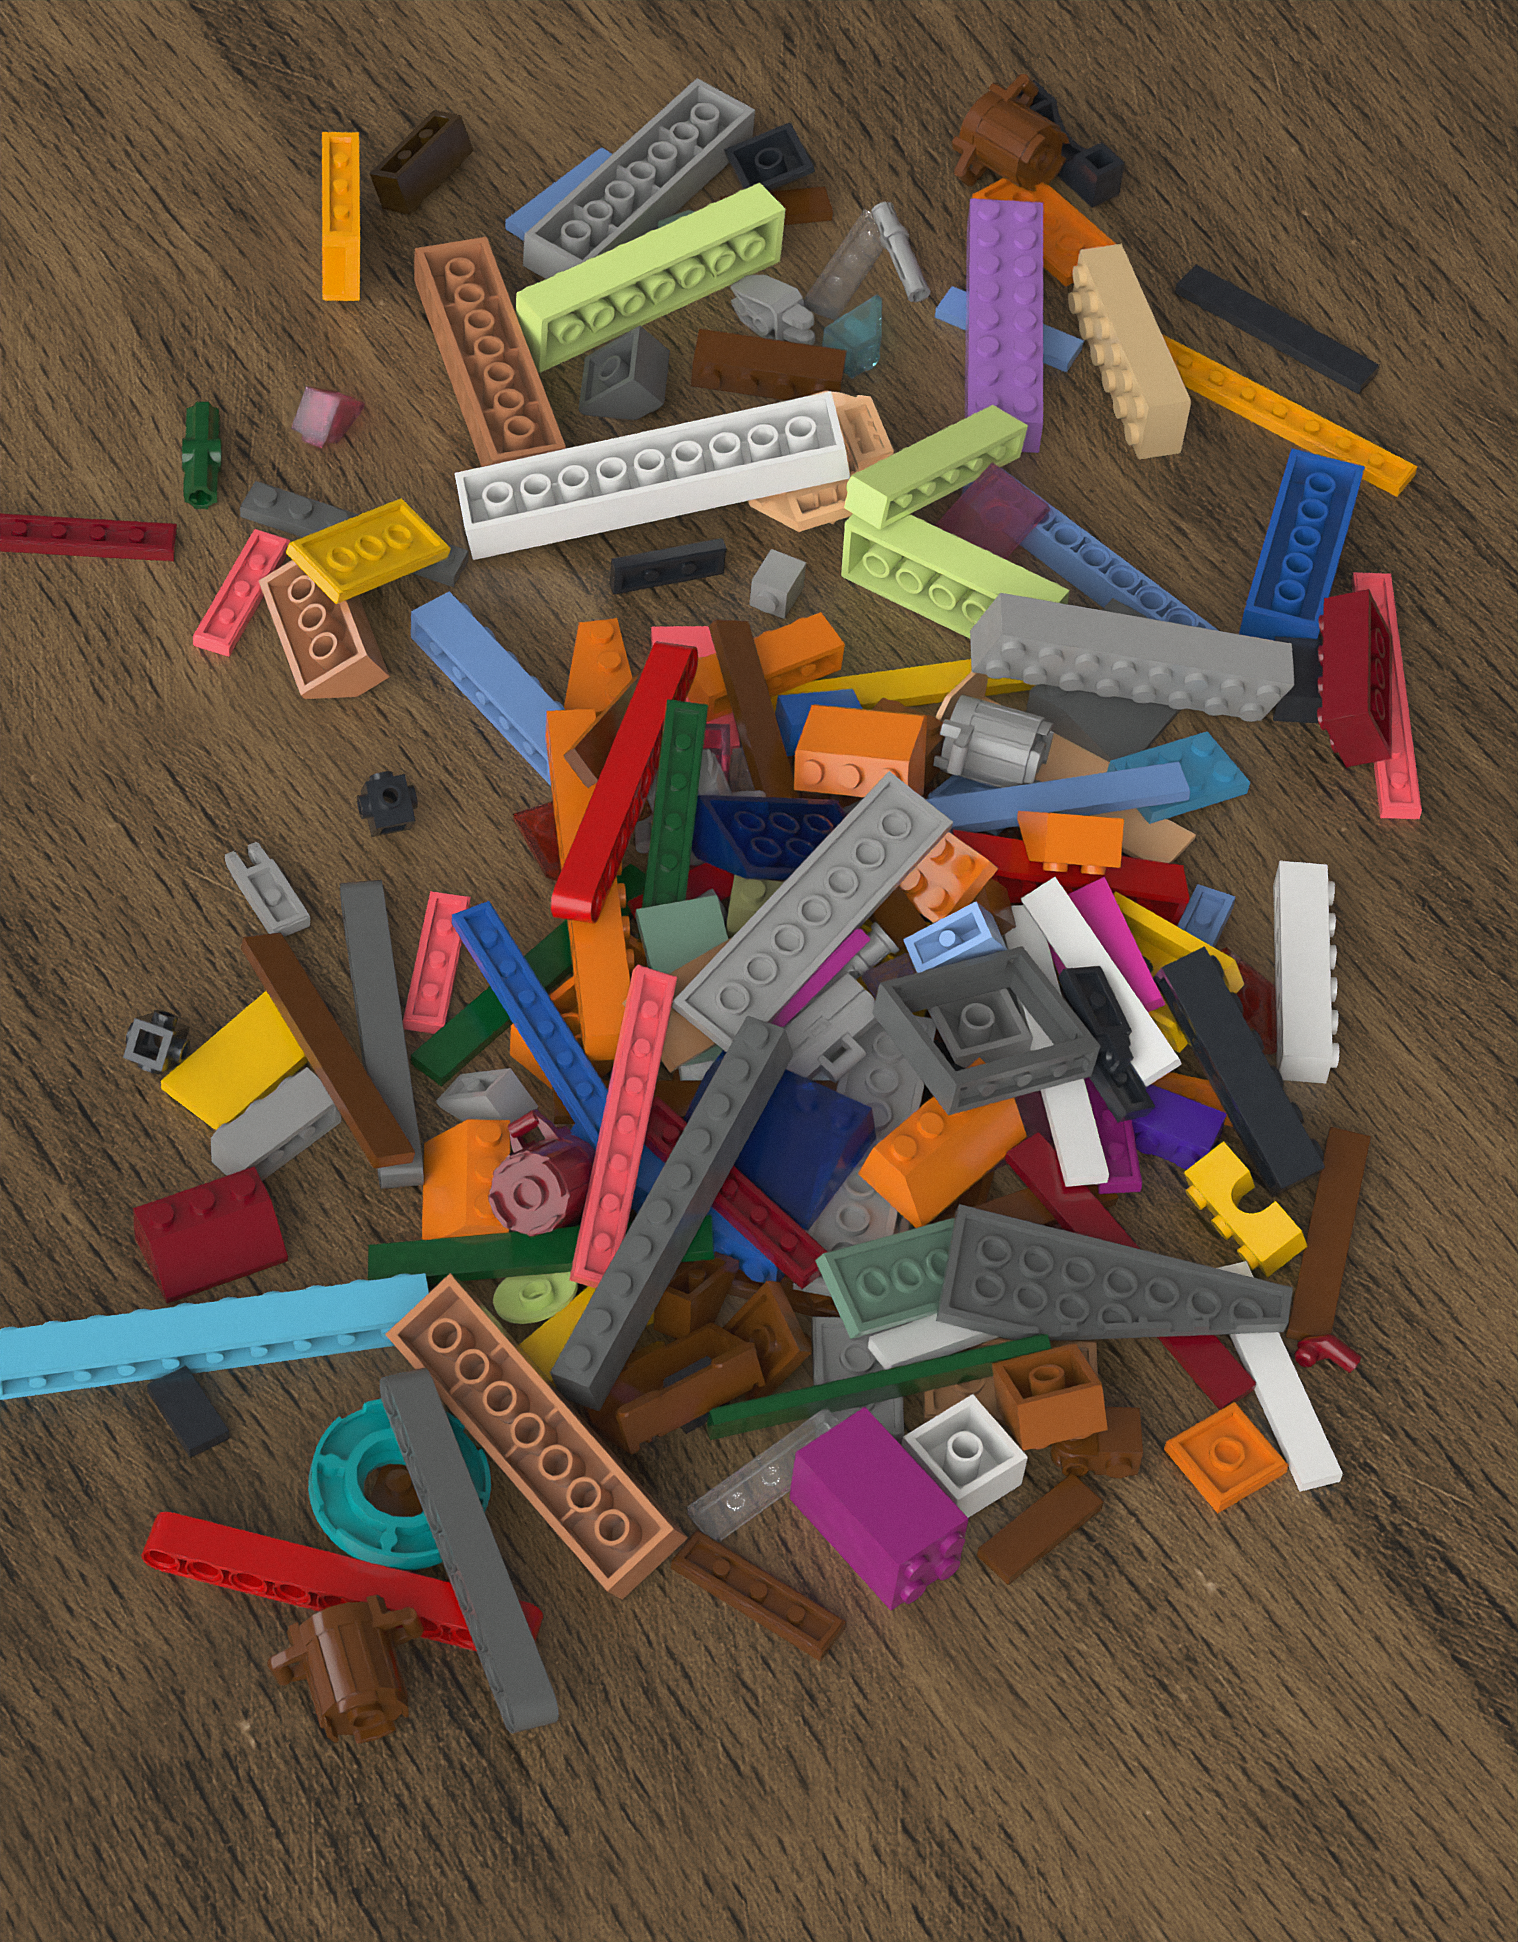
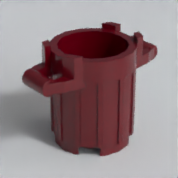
[488,1109,596,1237]

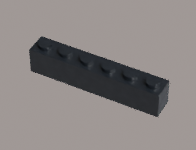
[1153,946,1325,1198]

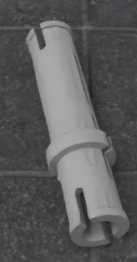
[871,202,931,302]

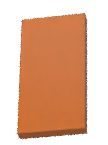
[972,178,1117,287]

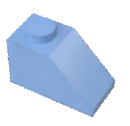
[903,901,1007,973]

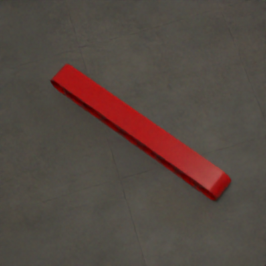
[551,641,698,924]
[141,1512,544,1651]

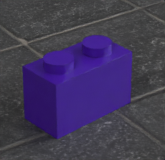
[1132,1084,1227,1169]

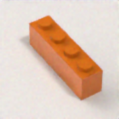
[687,612,845,722]

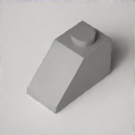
[436,1068,538,1123]

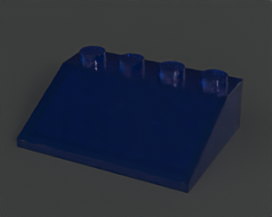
[691,795,847,880]
[683,1050,877,1231]

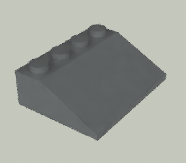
[1026,598,1182,762]

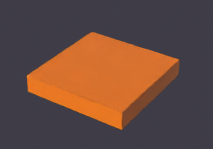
[1164,1402,1289,1514]

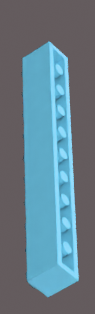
[0,1273,429,1400]

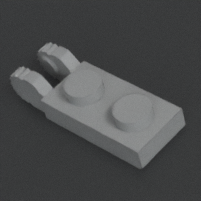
[225,842,310,937]

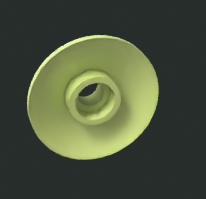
[493,1272,578,1324]

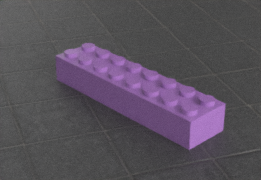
[965,198,1043,453]

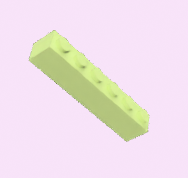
[844,405,1028,530]

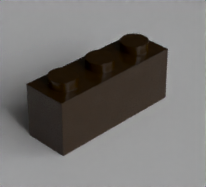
[369,110,474,214]

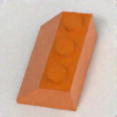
[794,704,927,797]
[422,1119,510,1240]

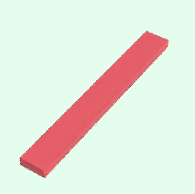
[1351,572,1422,819]
[569,965,677,1288]

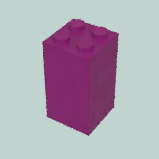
[789,1407,969,1611]

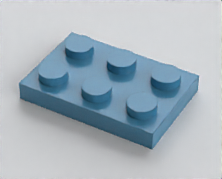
[1107,731,1250,824]

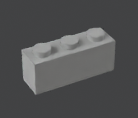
[211,1067,341,1181]

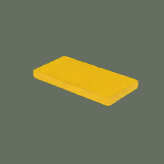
[286,498,451,604]
[161,991,308,1130]

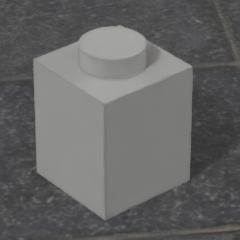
[749,549,806,619]

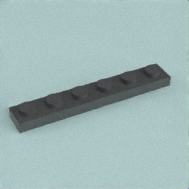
[240,481,469,587]

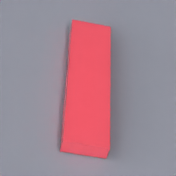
[193,529,290,657]
[403,891,471,1034]

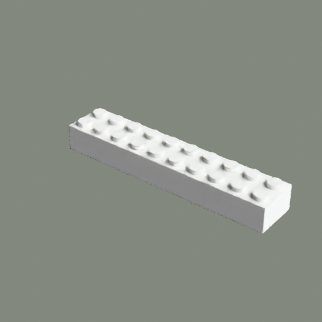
[455,391,850,560]

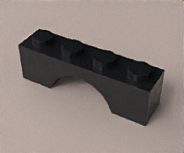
[1017,80,1125,208]

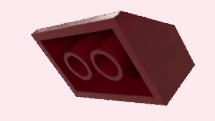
[133,1166,288,1304]

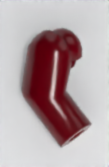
[1294,1334,1362,1373]

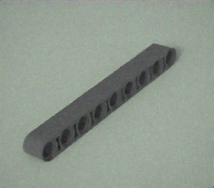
[340,880,424,1189]
[380,1368,559,1734]

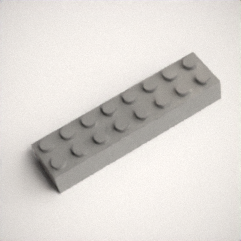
[523,78,755,279]
[970,593,1294,722]

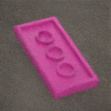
[1047,877,1166,1012]

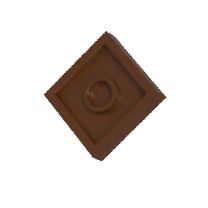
[722,1281,812,1401]

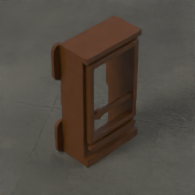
[583,1322,765,1455]

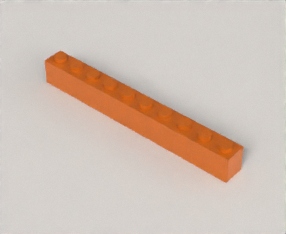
[545,709,635,1061]

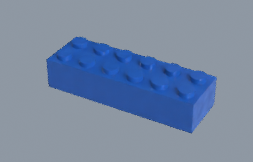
[1239,448,1365,640]

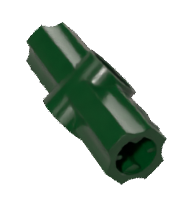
[182,401,222,509]

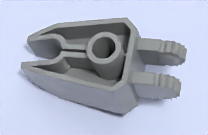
[731,275,815,345]

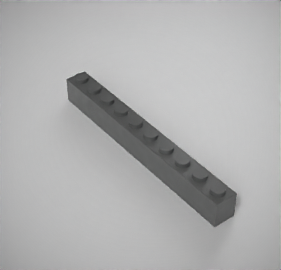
[550,1015,793,1411]

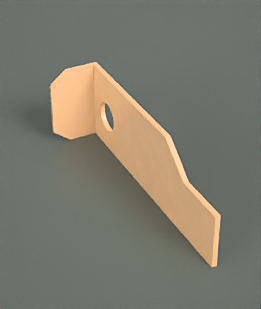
[936,671,1196,864]

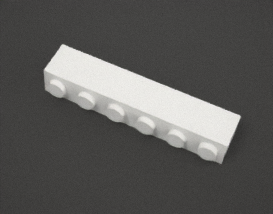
[1273,861,1339,1084]

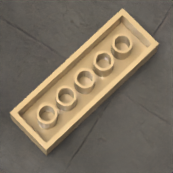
[1068,244,1191,460]

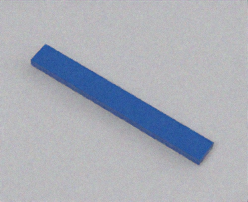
[452,901,608,1151]

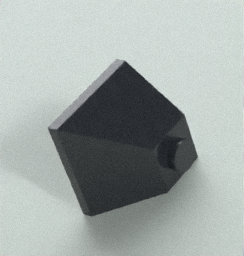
[724,122,815,192]

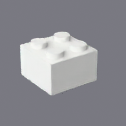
[901,1394,1028,1518]

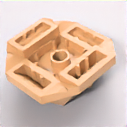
[748,391,894,532]

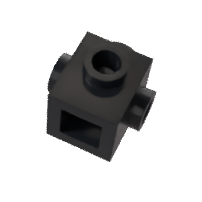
[357,771,418,837]
[123,1010,190,1074]

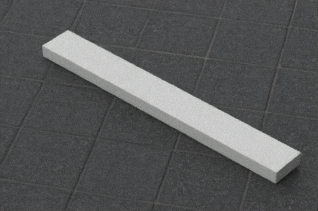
[1002,905,1109,1187]

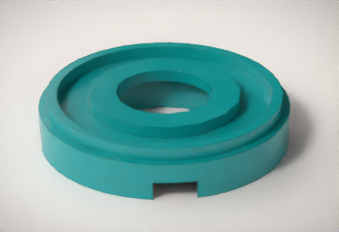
[308,1399,491,1570]

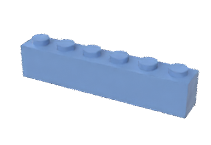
[411,591,565,786]

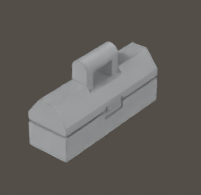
[776,972,878,1098]

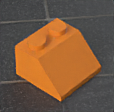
[1017,811,1124,875]

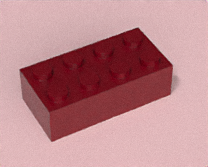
[1317,589,1392,767]

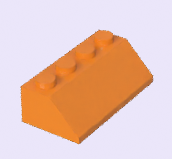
[858,1057,1027,1228]

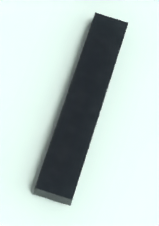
[1175,264,1380,394]

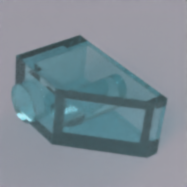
[822,295,882,379]

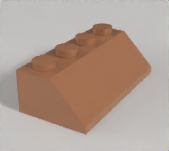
[259,560,390,699]

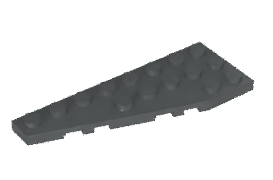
[936,1204,1293,1341]

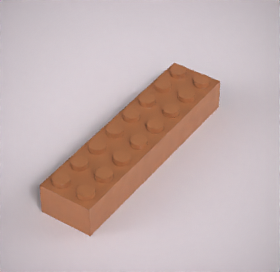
[414,237,566,467]
[385,1274,688,1600]

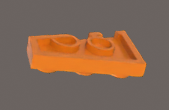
[564,618,633,719]

